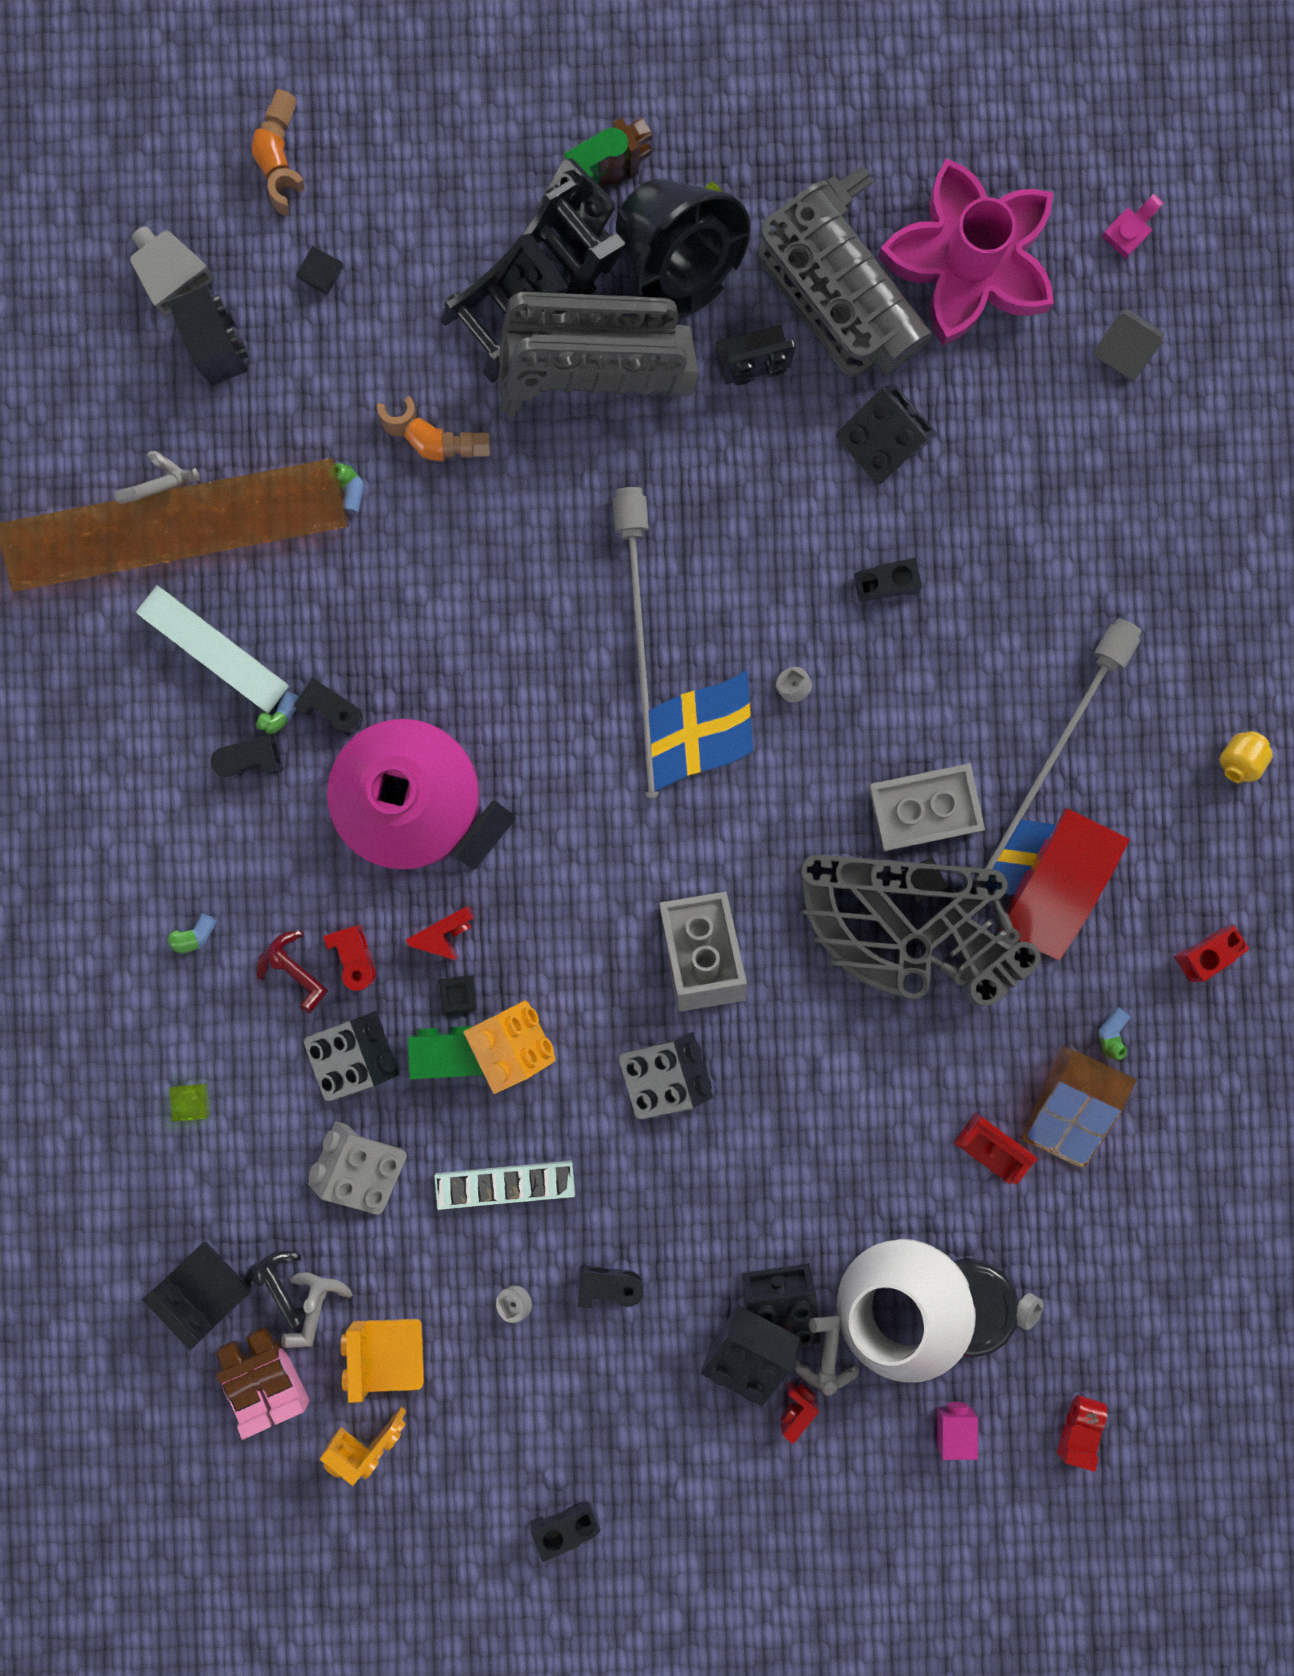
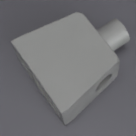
[130,227,215,317]

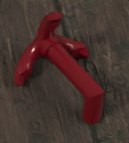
[256,930,329,1014]

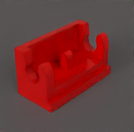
[953,1112,1038,1185]

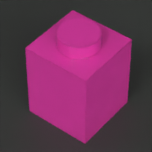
[937,1402,978,1460]

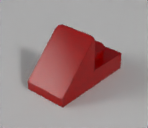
[405,906,476,960]

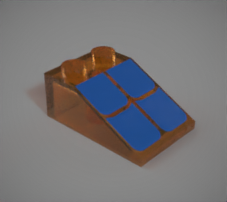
[1020,1046,1137,1169]

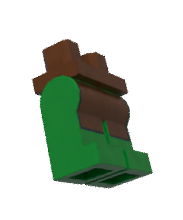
[564,117,652,188]

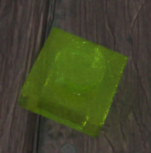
[170,1083,210,1122]

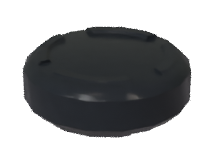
[953,1258,1019,1358]

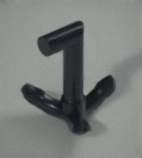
[244,1251,305,1329]

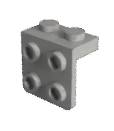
[308,1121,407,1214]

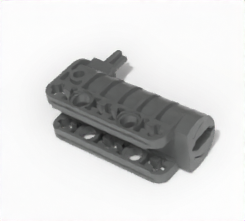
[758,166,933,377]
[498,292,699,416]

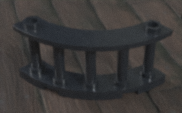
[441,179,625,383]

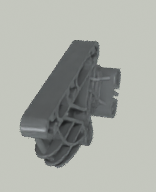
[801,855,1041,1006]

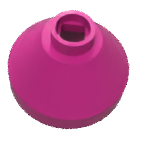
[327,719,480,869]

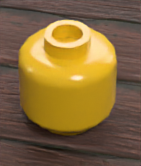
[1219,731,1273,783]

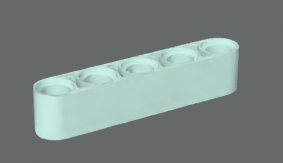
[136,585,289,713]

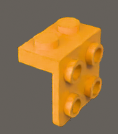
[463,1000,556,1094]
[341,1319,424,1403]
[320,1406,406,1486]

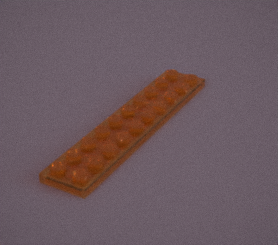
[0,458,349,592]

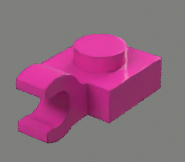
[1101,194,1163,259]

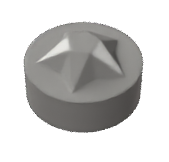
[776,667,812,702]
[496,1286,532,1323]
[1017,1293,1044,1330]

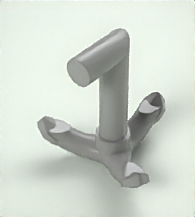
[115,451,200,516]
[281,1272,353,1348]
[793,1316,859,1396]

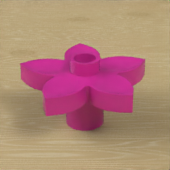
[877,158,1054,346]

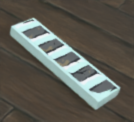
[435,1161,575,1210]

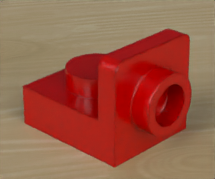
[780,1380,820,1444]

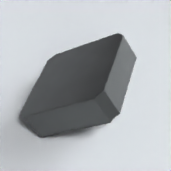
[1094,309,1164,380]

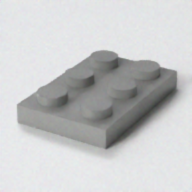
[868,763,985,852]

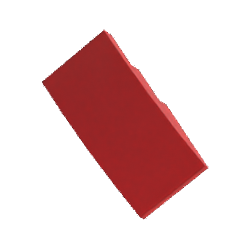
[997,808,1130,961]

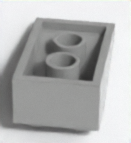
[659,892,747,1012]

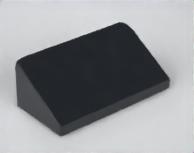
[452,800,516,869]

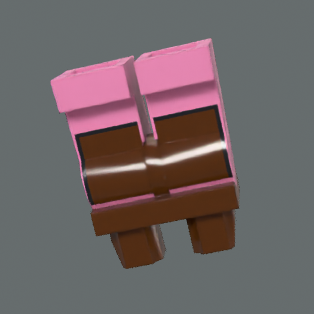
[216,1326,310,1440]

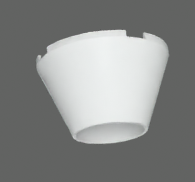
[837,1239,976,1382]

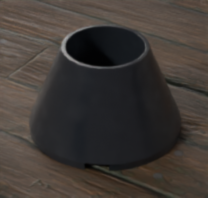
[615,179,750,319]

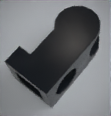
[853,557,922,602]
[293,678,363,733]
[211,735,283,779]
[578,1265,643,1308]
[530,1502,601,1562]

